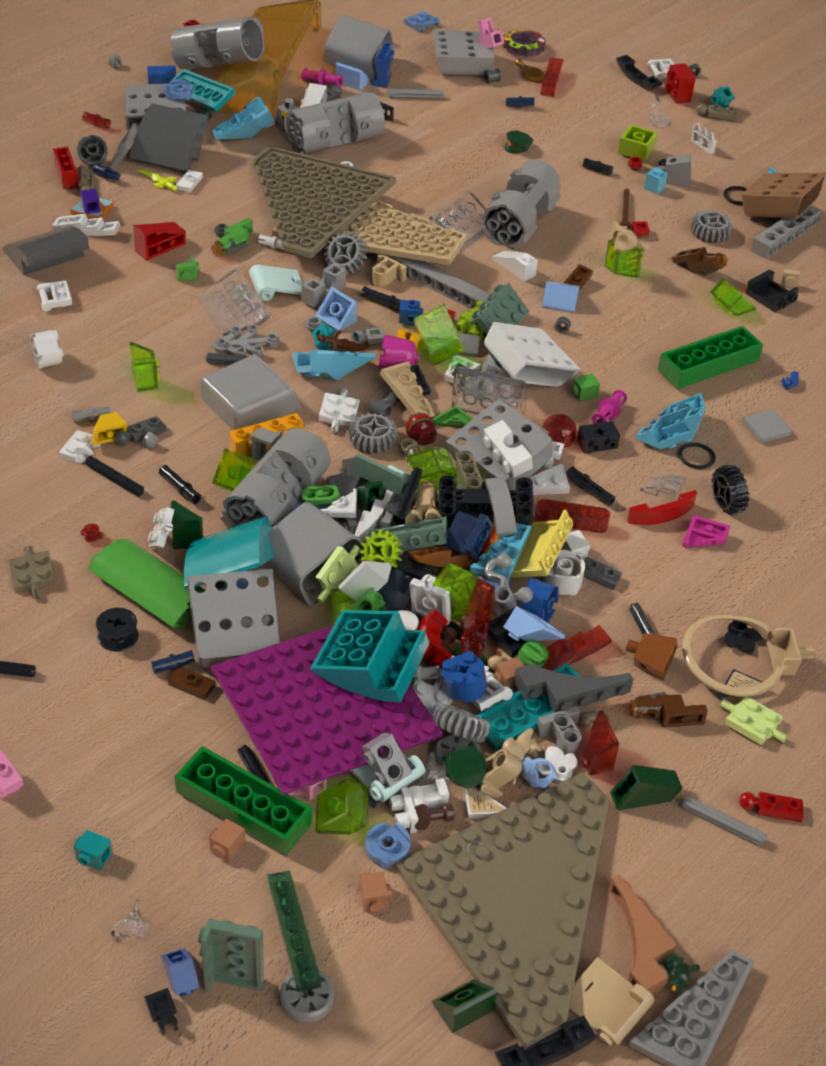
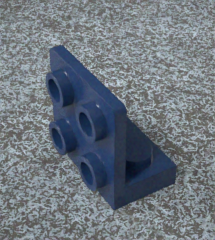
[442,511,493,559]

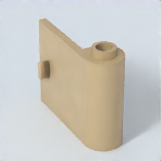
[569,957,655,1047]

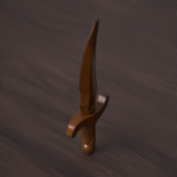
[317,331,371,352]

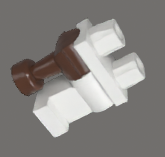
[389,778,455,834]

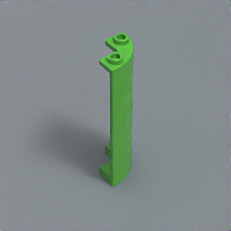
[88,539,206,629]

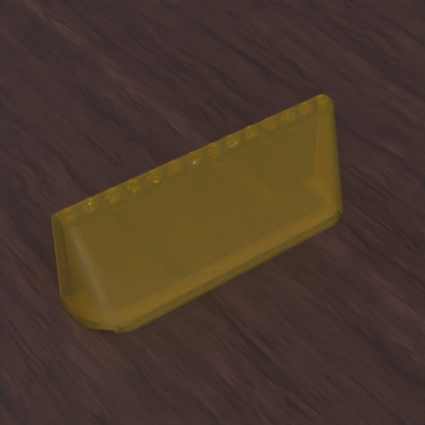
[207,0,321,120]

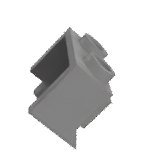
[251,427,282,465]

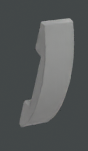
[484,477,517,536]

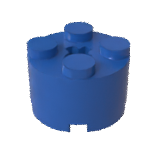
[518,578,559,623]
[442,652,488,702]

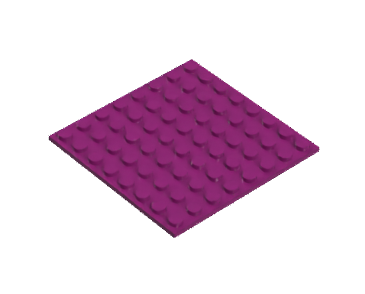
[210,625,443,795]

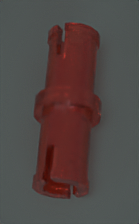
[82,112,111,128]

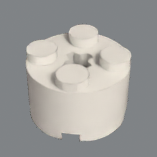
[30,330,64,369]
[543,550,585,596]

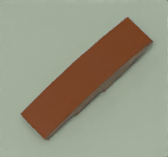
[407,545,481,568]

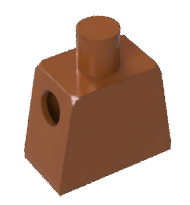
[626,633,678,681]

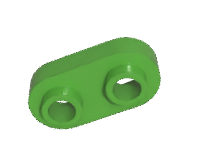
[301,485,340,505]

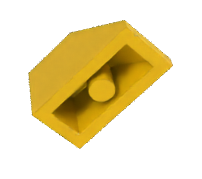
[91,412,127,446]

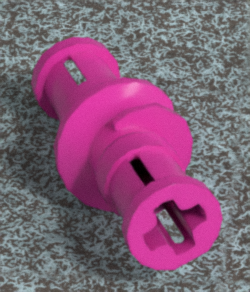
[301,68,344,87]
[591,390,627,424]

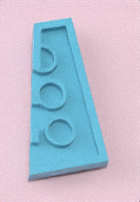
[470,523,532,580]

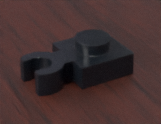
[144,988,178,1036]

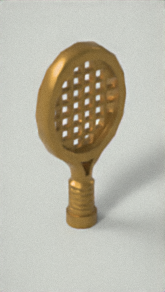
[515,59,545,82]

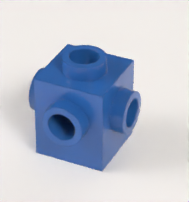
[399,300,423,325]

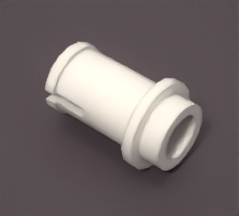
[414,665,442,682]

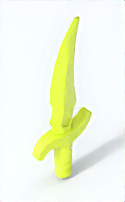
[136,170,177,191]

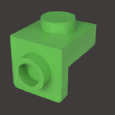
[176,257,200,282]

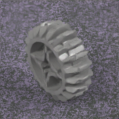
[691,210,733,243]
[324,231,368,275]
[349,412,398,454]
[433,703,490,743]

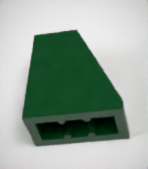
[610,765,683,810]

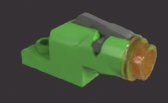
[211,218,253,257]

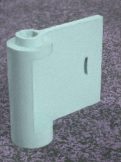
[249,265,303,301]
[350,753,425,802]

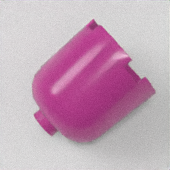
[378,335,420,369]

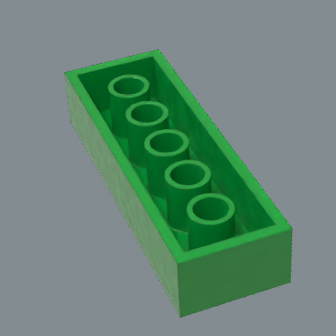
[658,326,764,389]
[174,746,313,856]

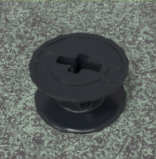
[95,607,139,652]

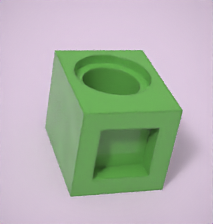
[349,588,386,611]

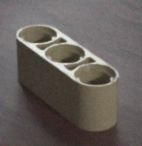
[455,450,482,489]

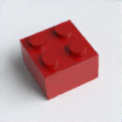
[665,63,696,104]

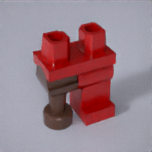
[418,609,457,670]

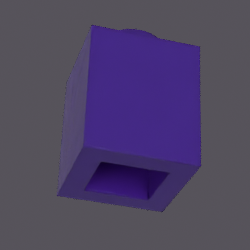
[80,189,101,214]

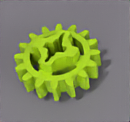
[360,530,403,568]

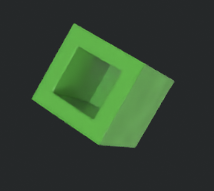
[571,373,600,402]

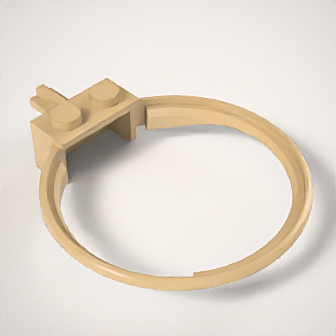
[682,614,815,697]

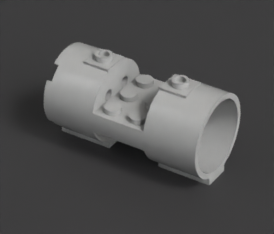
[170,17,265,70]
[284,92,385,154]
[481,160,561,250]
[220,428,331,529]

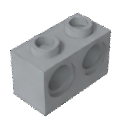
[362,733,412,787]

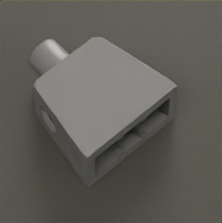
[657,154,691,187]

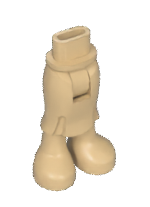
[405,481,441,524]

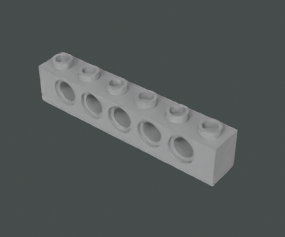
[751,205,822,259]

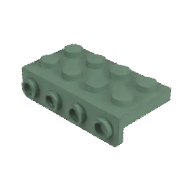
[469,282,529,335]
[366,517,448,555]
[198,918,264,992]

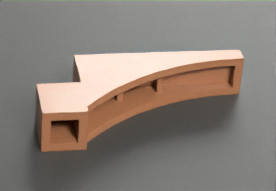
[609,874,677,996]

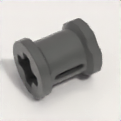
[484,68,502,83]

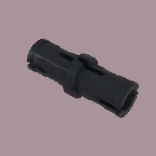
[582,158,613,175]

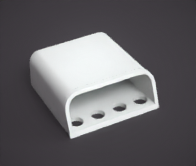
[484,322,581,387]

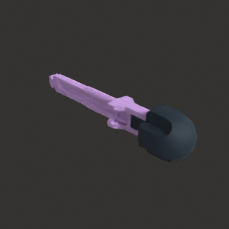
[377,516,425,611]

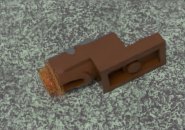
[672,247,727,276]
[629,692,708,728]

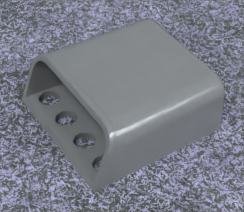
[323,15,395,81]
[433,29,495,76]
[125,84,186,131]
[201,354,302,430]
[446,398,552,490]
[263,502,364,607]
[187,569,279,668]

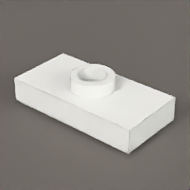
[176,170,203,193]

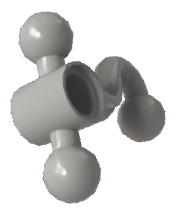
[478,553,533,610]

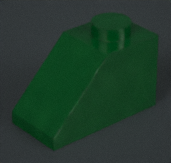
[355,481,383,513]

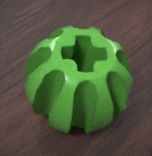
[517,640,548,667]

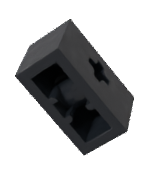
[577,421,620,454]

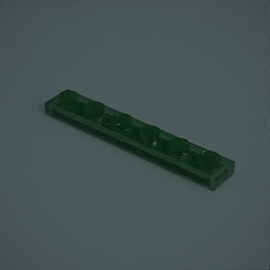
[267,870,322,993]

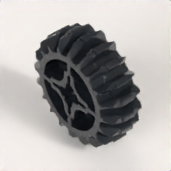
[711,465,750,515]

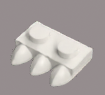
[691,123,717,154]
[59,430,100,463]

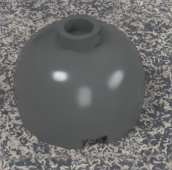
[77,135,108,167]

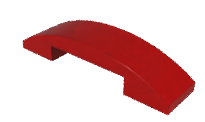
[627,490,697,525]

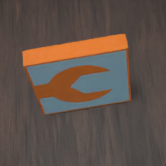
[71,197,114,219]

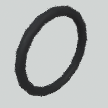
[723,186,748,205]
[678,443,716,469]

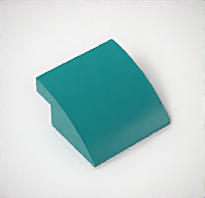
[184,516,276,590]
[311,610,429,703]

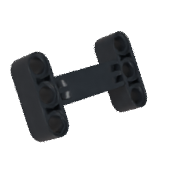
[438,475,534,528]

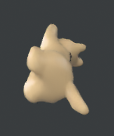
[607,220,649,252]
[498,728,541,785]

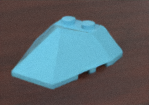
[212,97,275,139]
[292,350,376,381]
[636,393,706,449]

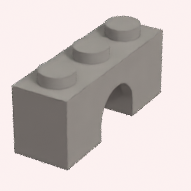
[301,263,346,308]

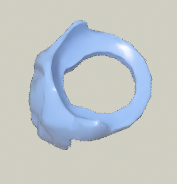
[521,757,555,790]

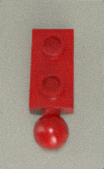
[739,791,804,823]

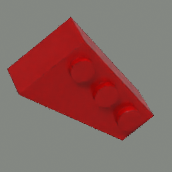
[133,222,186,261]

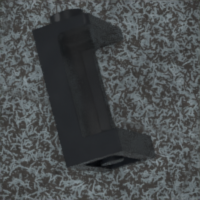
[746,269,799,312]

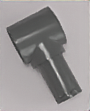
[368,392,399,417]

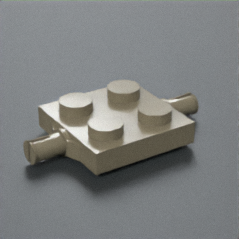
[9,546,55,599]

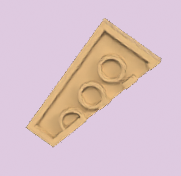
[380,361,435,418]

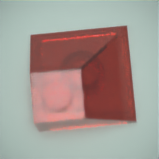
[580,710,619,776]

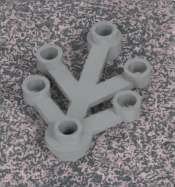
[213,324,279,356]

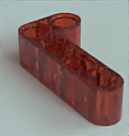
[534,499,610,533]

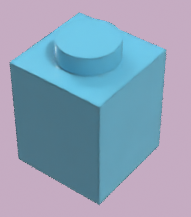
[644,168,667,194]

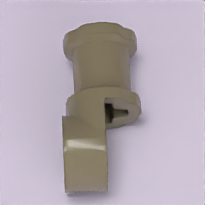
[400,438,425,468]

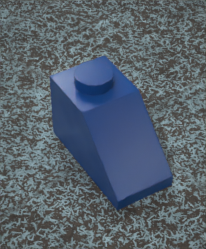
[147,65,176,84]
[161,948,199,996]

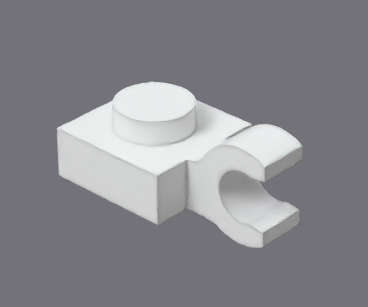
[544,441,564,469]

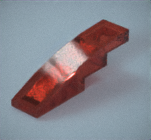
[540,57,564,97]
[460,578,495,659]
[541,625,612,671]

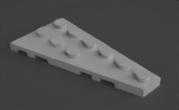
[628,950,754,1066]

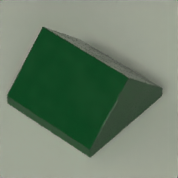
[171,500,203,549]
[432,979,497,1033]

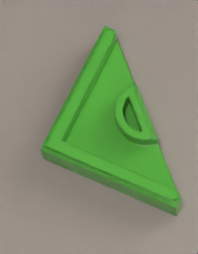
[432,406,473,427]

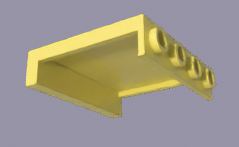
[483,510,573,578]

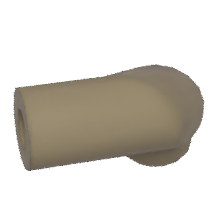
[578,711,610,727]

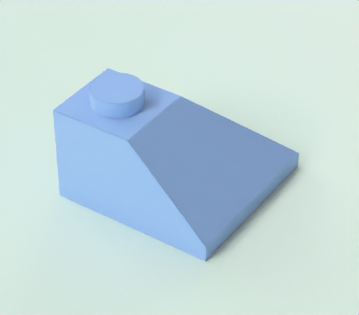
[504,606,566,642]

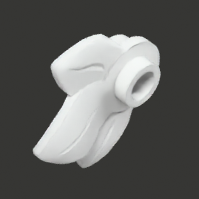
[535,746,577,784]

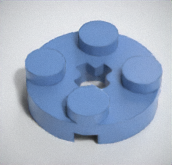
[164,79,193,101]
[365,823,410,868]

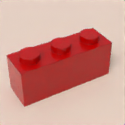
[53,147,79,189]

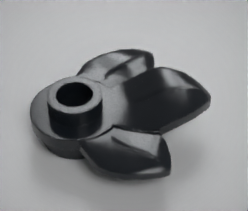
[724,620,763,654]

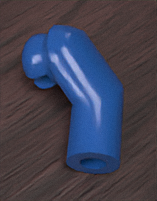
[781,371,799,389]

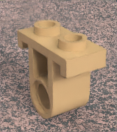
[372,254,407,287]
[480,749,523,799]

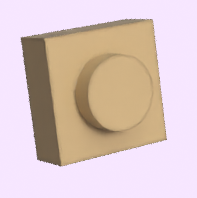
[780,269,800,288]

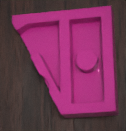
[682,515,730,548]

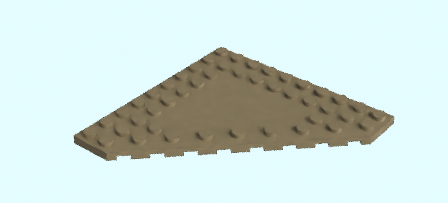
[252,146,396,258]
[395,772,609,1048]

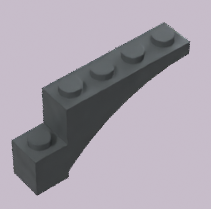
[326,457,368,535]
[514,663,633,713]

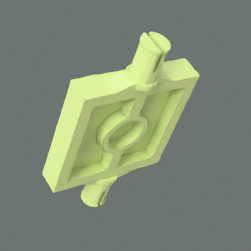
[315,545,361,604]
[720,697,788,745]

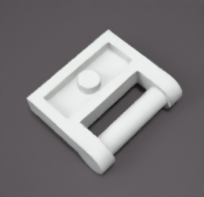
[647,58,674,80]
[36,280,72,312]
[472,671,513,711]

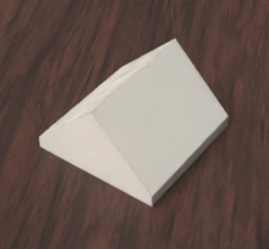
[338,561,391,601]

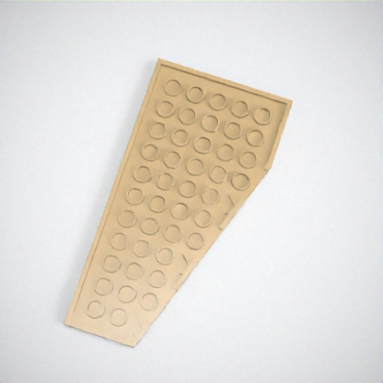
[272,200,467,265]

